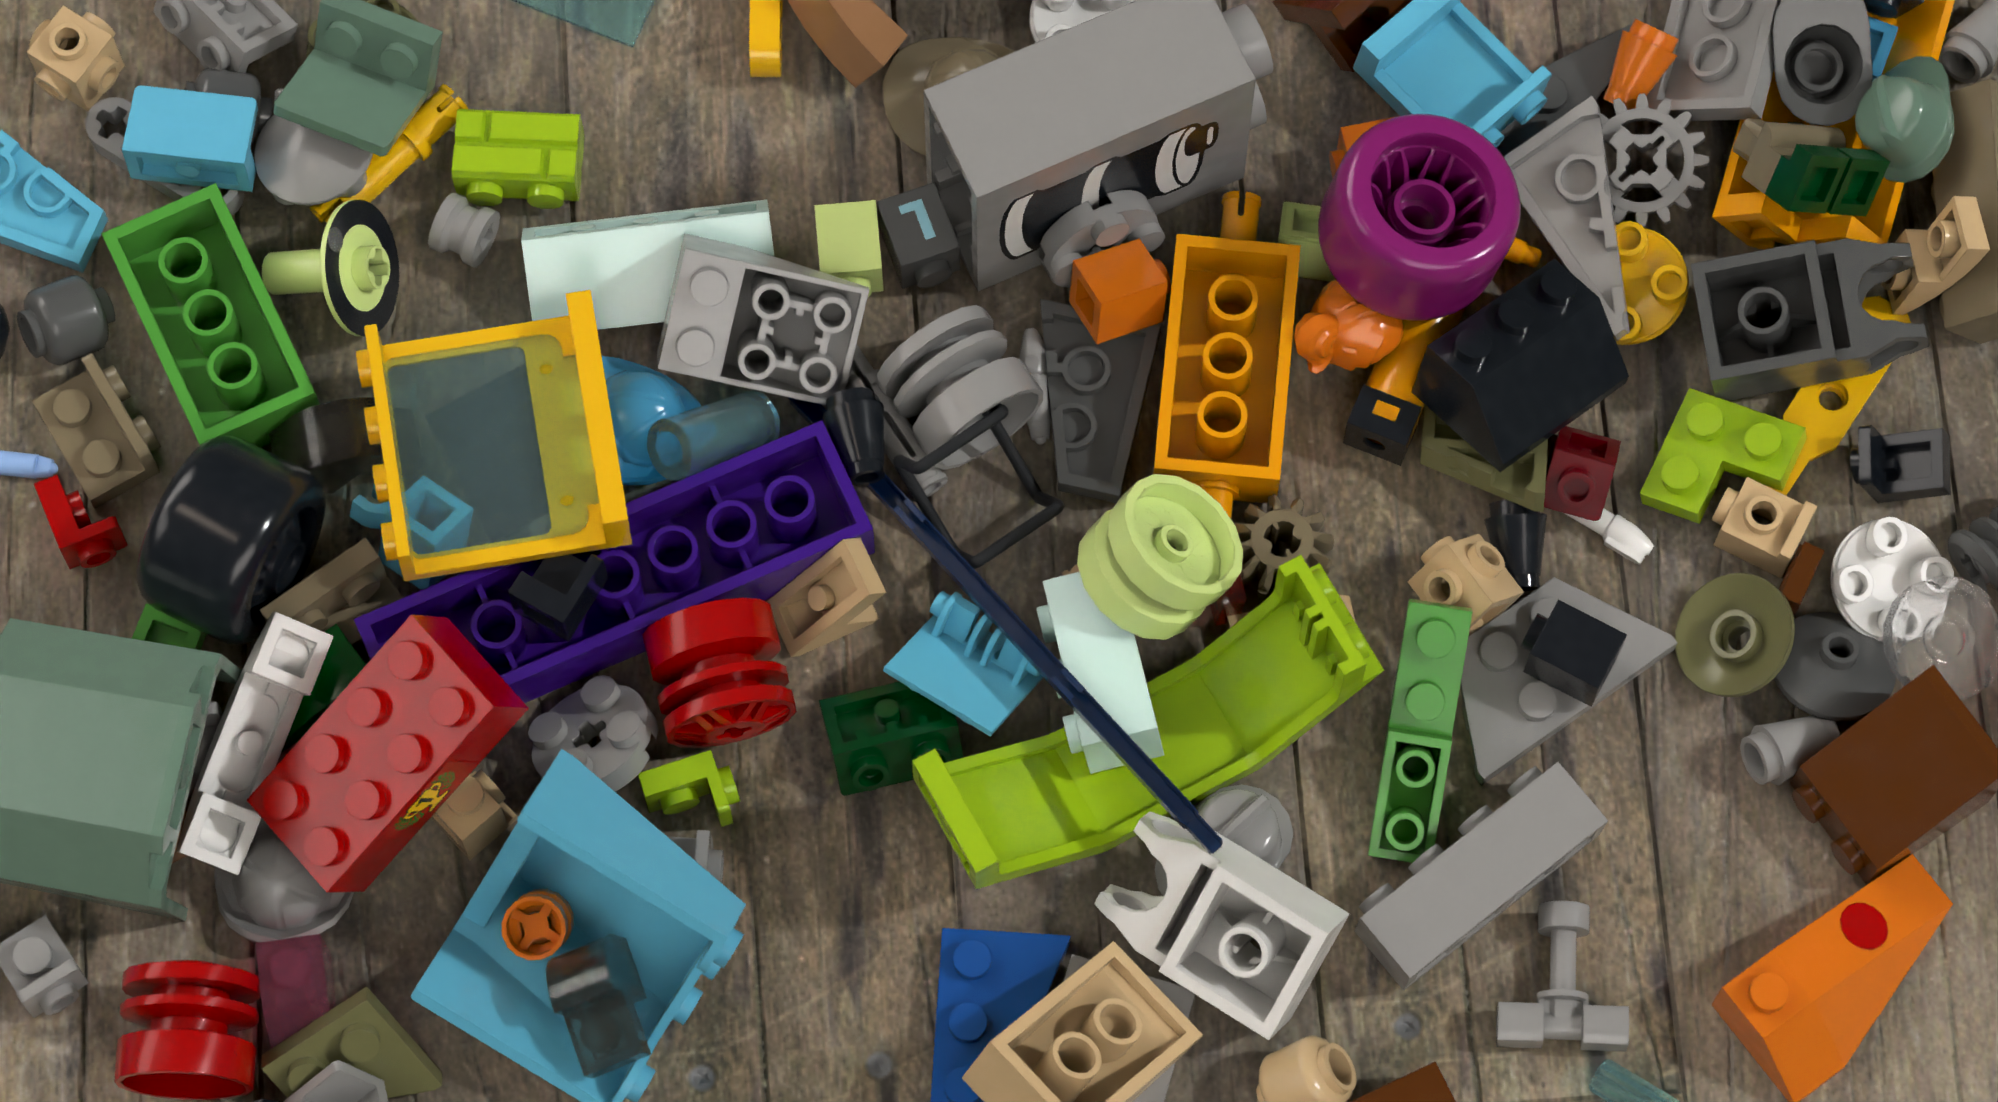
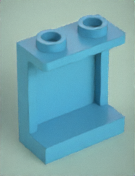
[1353,0,1552,148]

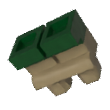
[1733,118,1890,216]

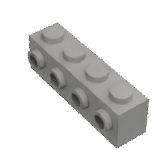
[1354,762,1608,991]

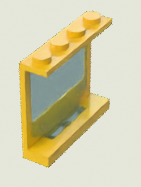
[356,290,632,582]

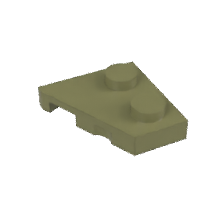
[1420,405,1548,512]

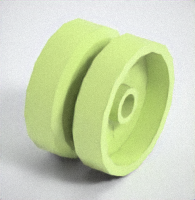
[1077,474,1243,640]

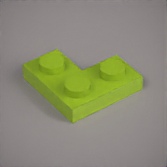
[1640,388,1807,524]

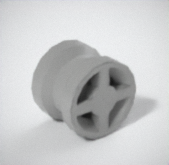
[428,192,500,268]

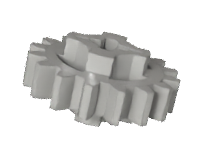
[1600,94,1709,228]

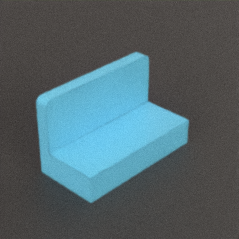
[122,85,258,192]

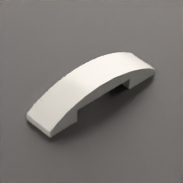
[176,612,334,875]

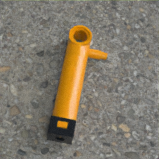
[1343,237,1542,466]

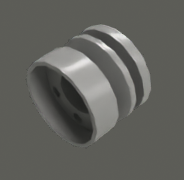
[877,305,1043,470]

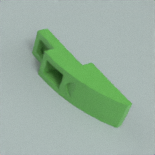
[1368,599,1473,863]

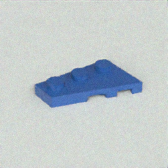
[930,928,1071,1102]

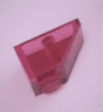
[255,934,336,1049]

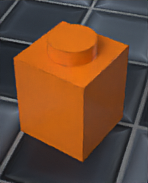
[1069,238,1171,344]

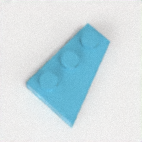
[0,130,108,273]

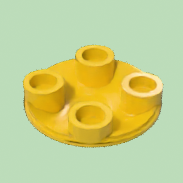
[1615,221,1689,345]

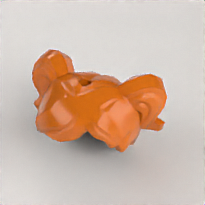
[1293,279,1404,374]

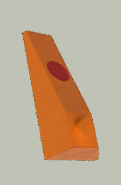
[1711,854,1953,1102]

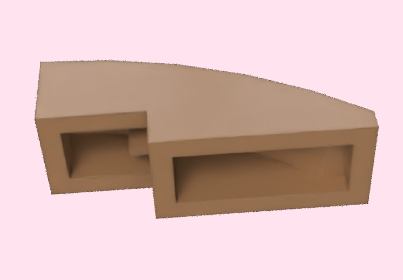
[787,0,908,88]

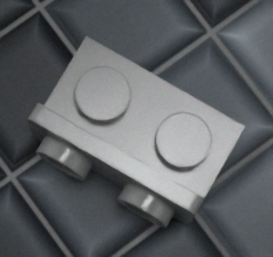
[154,0,298,73]

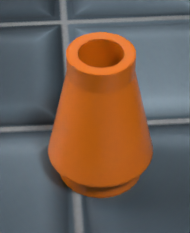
[1603,19,1679,110]

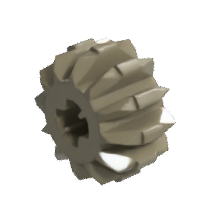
[1234,494,1334,601]

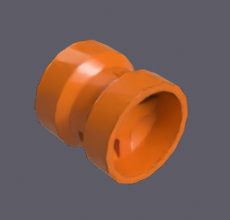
[501,889,574,960]

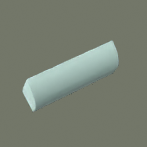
[521,200,774,330]

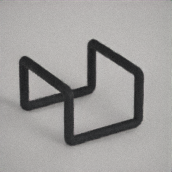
[893,403,1064,569]

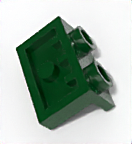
[819,681,964,796]

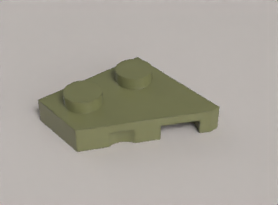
[261,986,442,1098]

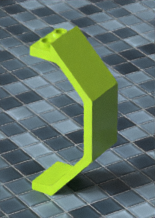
[912,555,1384,889]

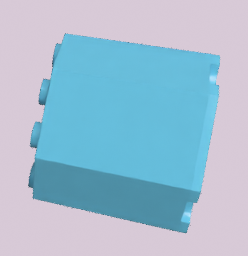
[411,749,746,1102]

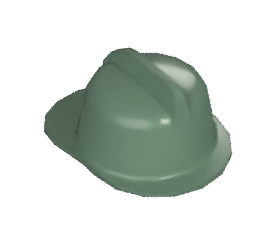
[1855,56,1955,183]

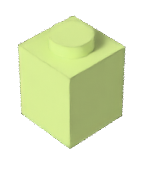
[814,200,884,297]

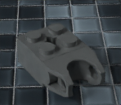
[1691,238,1929,401]

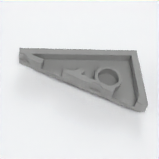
[1504,96,1630,341]

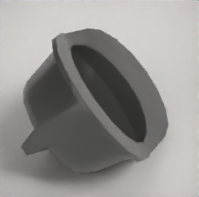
[1772,0,1873,126]

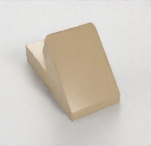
[766,538,887,657]

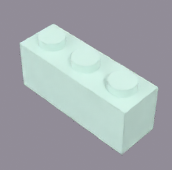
[1036,572,1165,774]

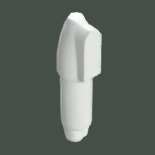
[1562,508,1654,565]

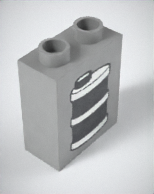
[923,0,1273,291]

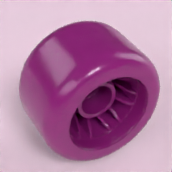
[1318,114,1521,321]

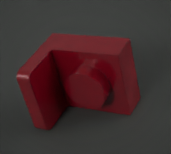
[1544,426,1621,521]

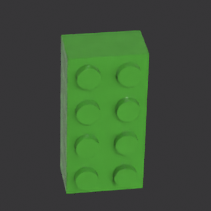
[101,183,325,447]

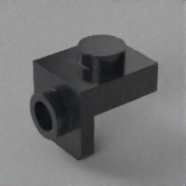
[1850,425,1951,503]

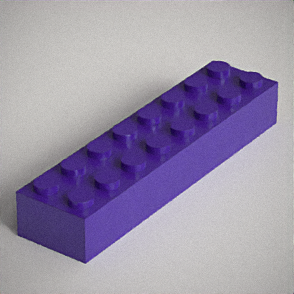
[354,420,875,703]

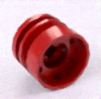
[642,598,796,748]
[114,960,261,1100]

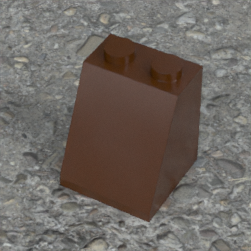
[1790,665,1998,885]

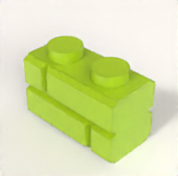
[451,109,584,209]

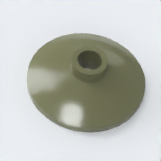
[1675,573,1795,697]

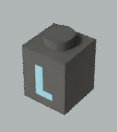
[877,182,960,289]

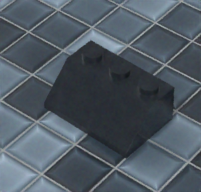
[1412,258,1629,472]

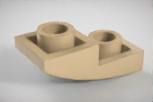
[1881,196,1990,315]

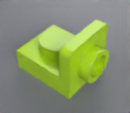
[638,750,740,827]

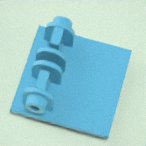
[883,591,1044,737]

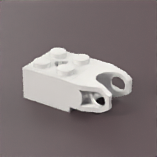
[1094,811,1350,1040]

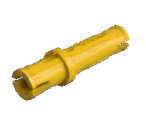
[309,83,469,224]

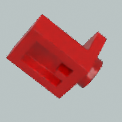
[34,474,128,569]

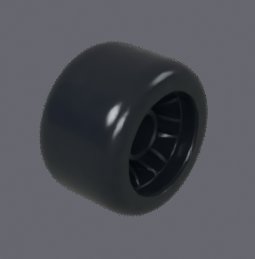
[137,436,326,644]

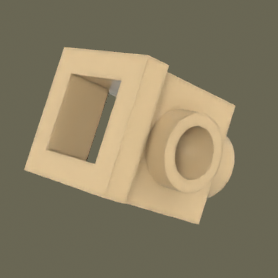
[1712,477,1817,578]
[431,770,518,860]

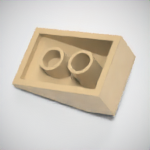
[962,941,1203,1102]

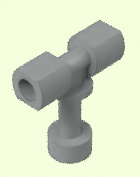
[1496,901,1629,1052]

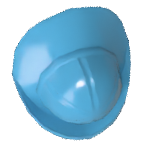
[602,356,709,486]

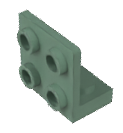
[273,0,443,156]

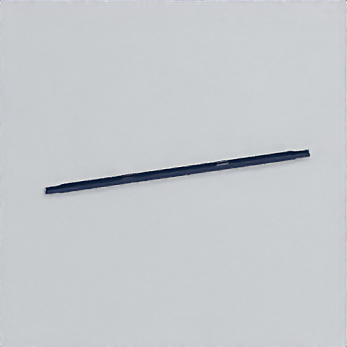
[787,397,1223,854]

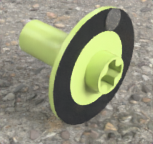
[262,200,399,337]

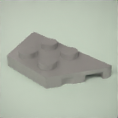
[1460,577,1678,786]

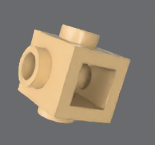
[27,5,125,112]
[1408,534,1524,635]

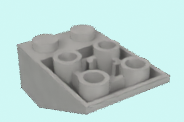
[657,233,870,405]

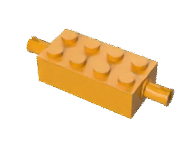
[1153,191,1301,519]

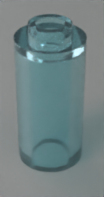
[647,390,780,481]

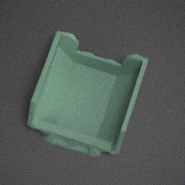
[0,618,242,921]

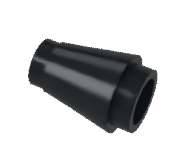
[822,387,885,486]
[1484,500,1547,591]

